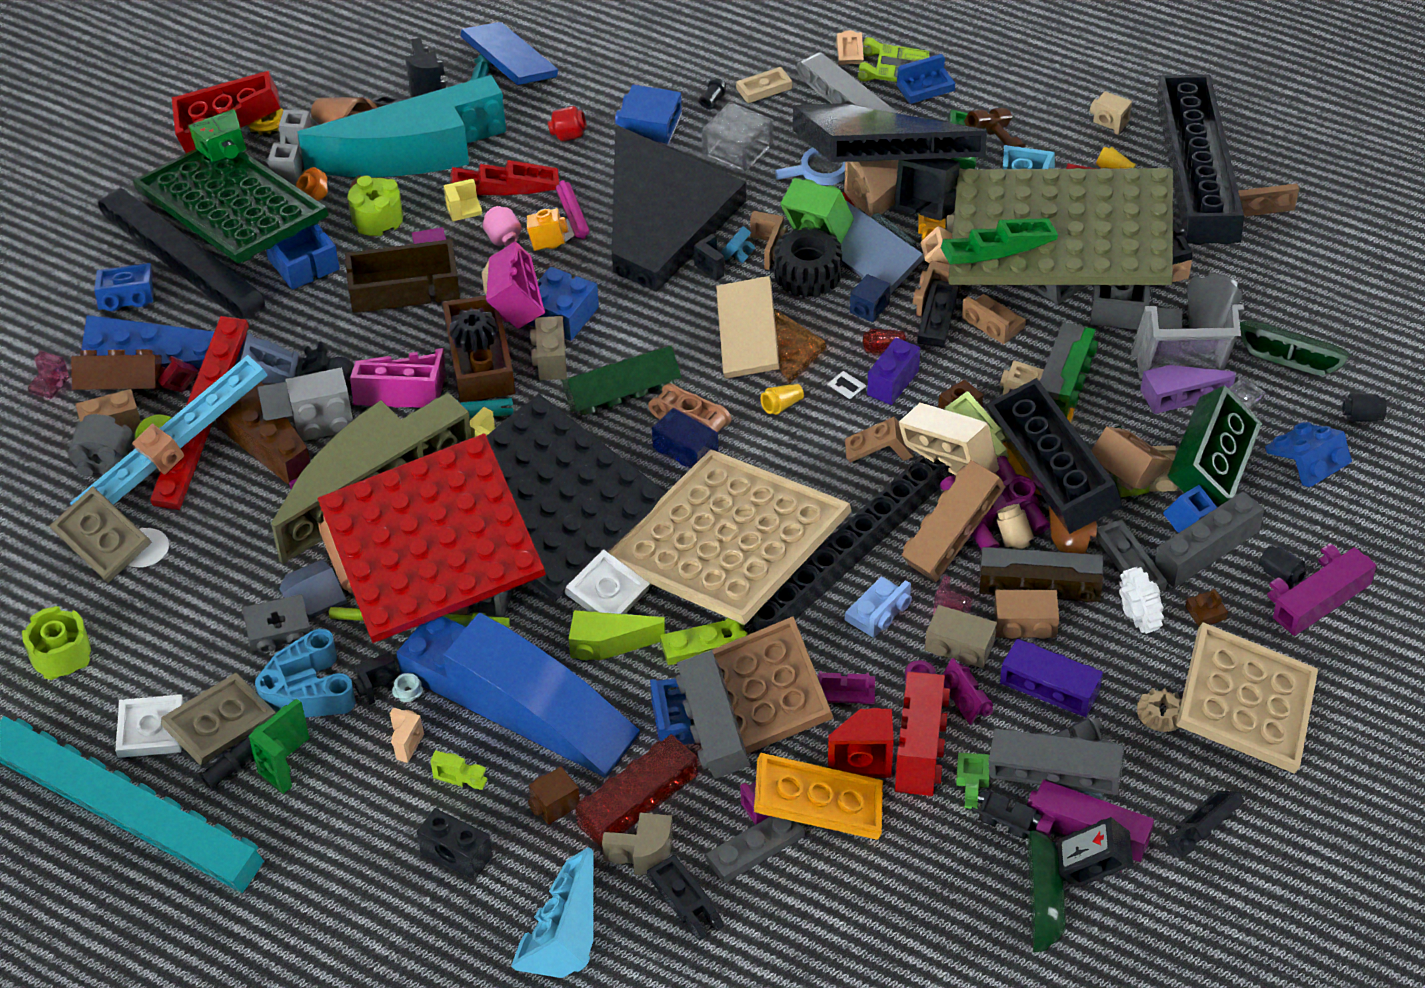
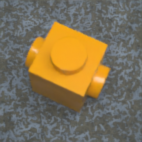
[527,208,569,251]

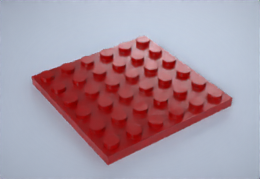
[317,433,546,643]

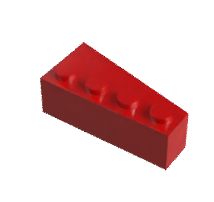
[171,70,281,153]
[895,671,950,796]

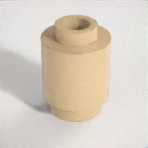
[996,504,1034,550]

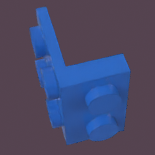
[1265,422,1352,487]

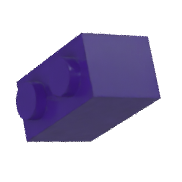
[867,337,920,405]

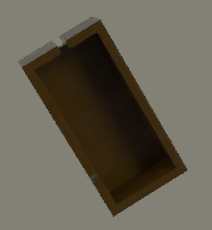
[345,239,460,313]

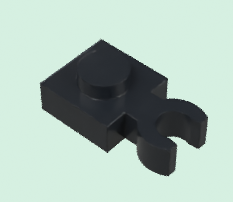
[295,341,329,377]

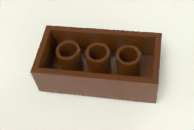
[442,295,516,403]

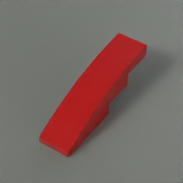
[450,160,559,196]

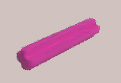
[556,180,590,239]

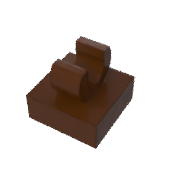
[1185,589,1228,627]

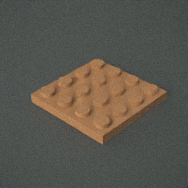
[712,617,834,754]

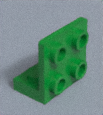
[249,699,310,794]

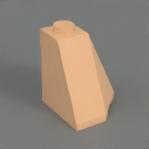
[844,160,898,220]

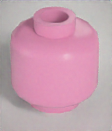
[482,206,522,246]

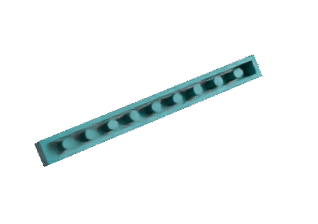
[0,716,264,893]

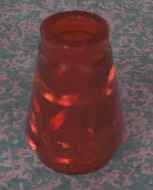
[863,328,906,356]

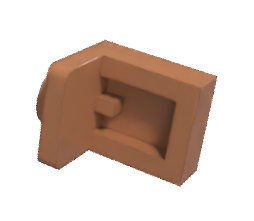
[132,423,184,474]

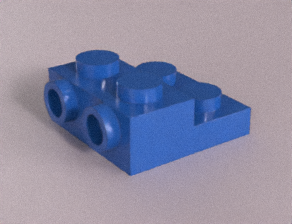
[94,263,154,311]

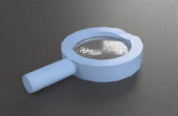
[775,148,845,185]

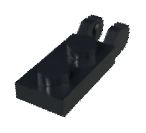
[647,855,724,941]

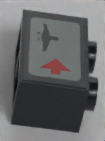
[1056,817,1133,888]

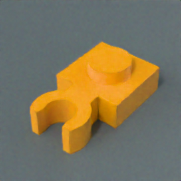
[918,214,946,240]

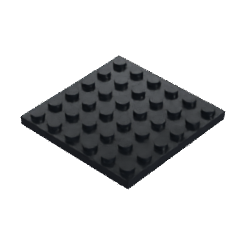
[486,394,667,602]

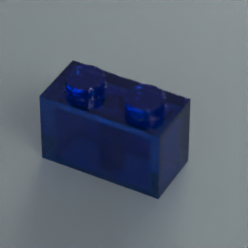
[652,408,719,468]

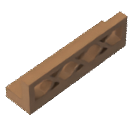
[1238,183,1299,216]

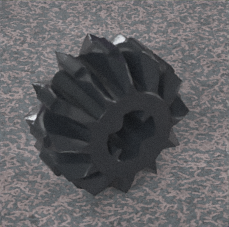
[449,307,498,354]

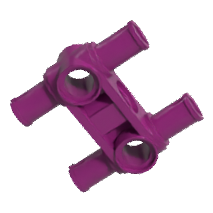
[940,456,1050,551]

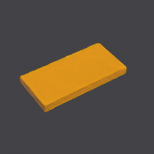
[754,753,883,840]

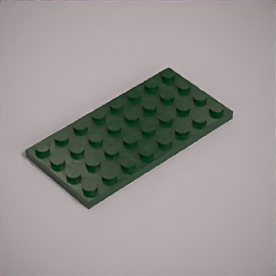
[133,149,329,263]

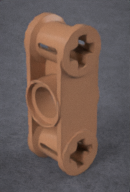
[648,383,732,442]

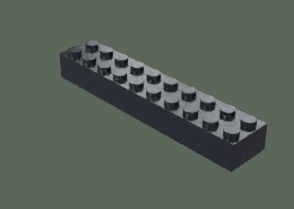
[1157,74,1244,245]

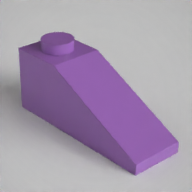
[1140,365,1236,414]

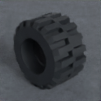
[774,227,842,297]

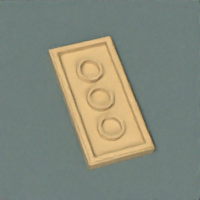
[716,276,780,379]

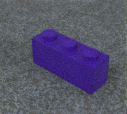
[1000,639,1103,718]

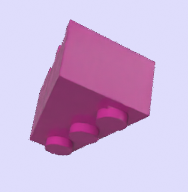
[486,241,545,329]

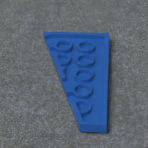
[81,315,245,368]

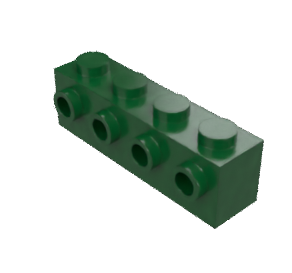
[561,345,682,416]

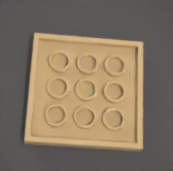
[1176,622,1318,774]

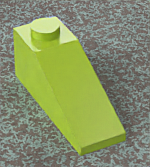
[568,610,666,660]

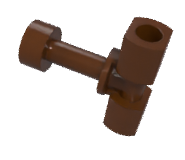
[964,108,1026,152]

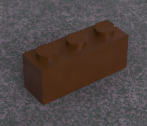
[71,349,162,390]

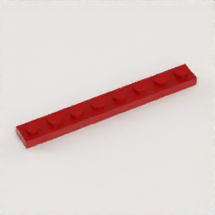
[150,316,249,510]

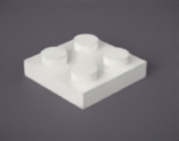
[565,549,650,614]
[115,695,184,758]

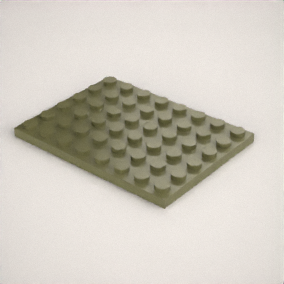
[949,168,1173,285]

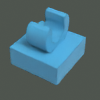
[721,226,755,263]

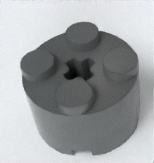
[68,414,134,476]

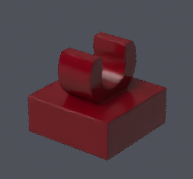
[158,356,198,393]

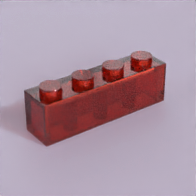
[575,734,698,849]

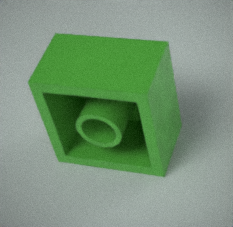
[780,178,854,244]

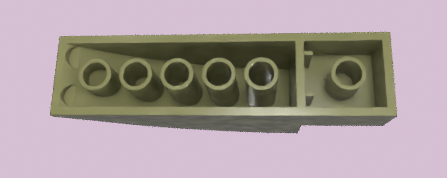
[271,392,472,564]

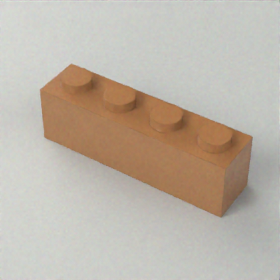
[901,460,1005,582]

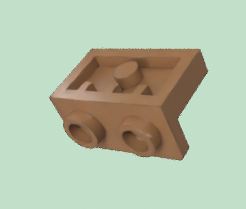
[962,294,1026,344]

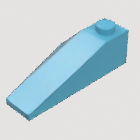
[511,847,593,978]

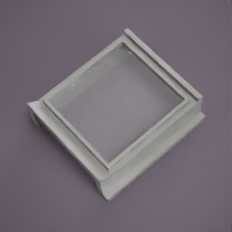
[1131,304,1244,380]

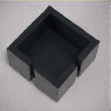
[894,158,960,221]

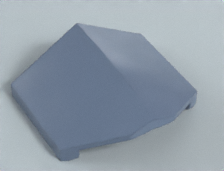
[240,334,299,383]
[279,559,347,619]

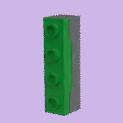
[1040,322,1098,418]

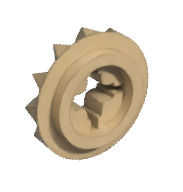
[1137,687,1182,732]

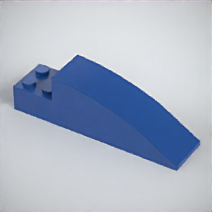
[396,612,640,778]

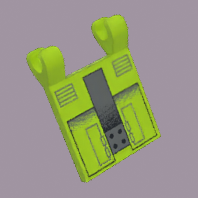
[858,37,929,82]

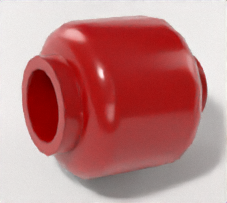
[548,106,587,142]

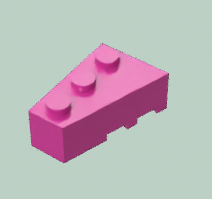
[350,348,446,408]

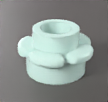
[392,673,423,702]

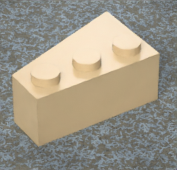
[899,403,999,476]

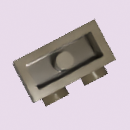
[530,316,567,381]
[925,605,997,668]

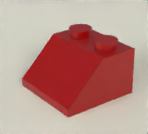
[828,708,894,778]

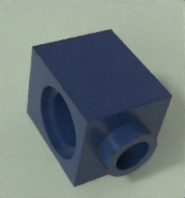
[850,274,891,323]

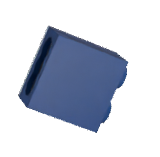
[615,84,682,146]

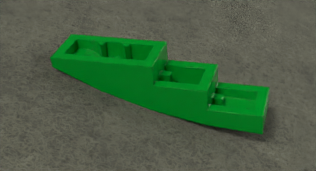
[941,218,1058,265]

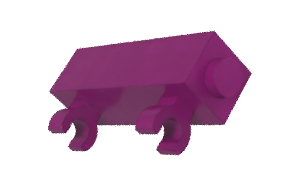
[1267,543,1377,637]
[1027,779,1155,872]

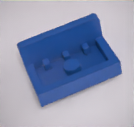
[896,54,955,104]

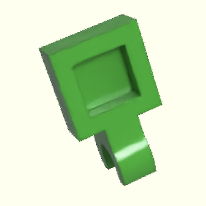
[956,753,989,809]

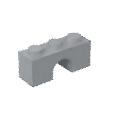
[268,110,312,185]

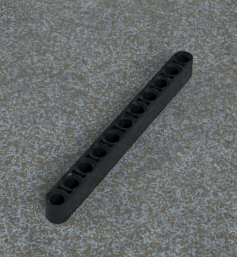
[753,455,954,632]

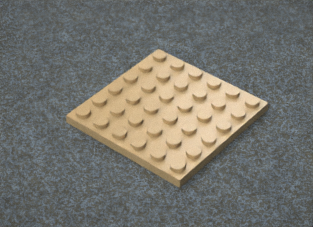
[608,449,851,625]

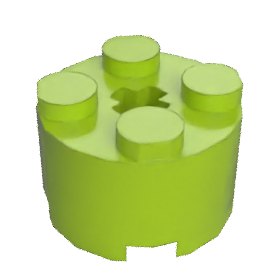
[347,176,403,236]
[22,606,91,680]

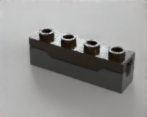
[979,547,1103,602]

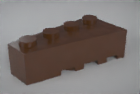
[216,382,310,485]

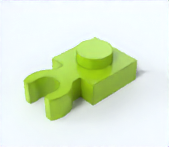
[430,750,488,790]

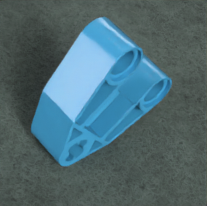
[255,628,356,717]

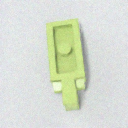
[945,391,1010,458]

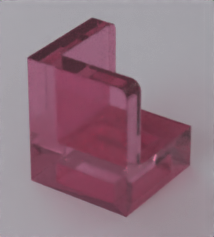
[28,351,69,399]
[933,575,972,616]

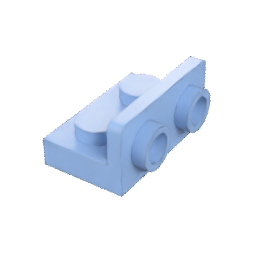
[845,576,912,638]

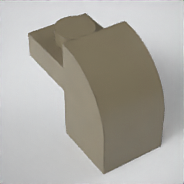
[602,813,673,875]

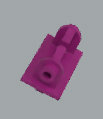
[942,658,993,725]
[817,671,875,704]

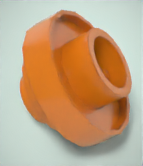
[296,167,328,201]

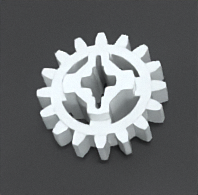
[1119,567,1164,634]

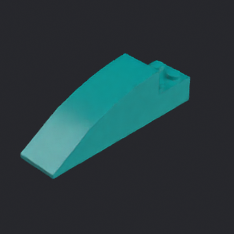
[297,75,506,178]

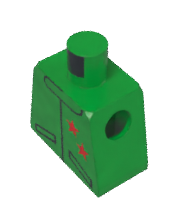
[188,109,246,161]

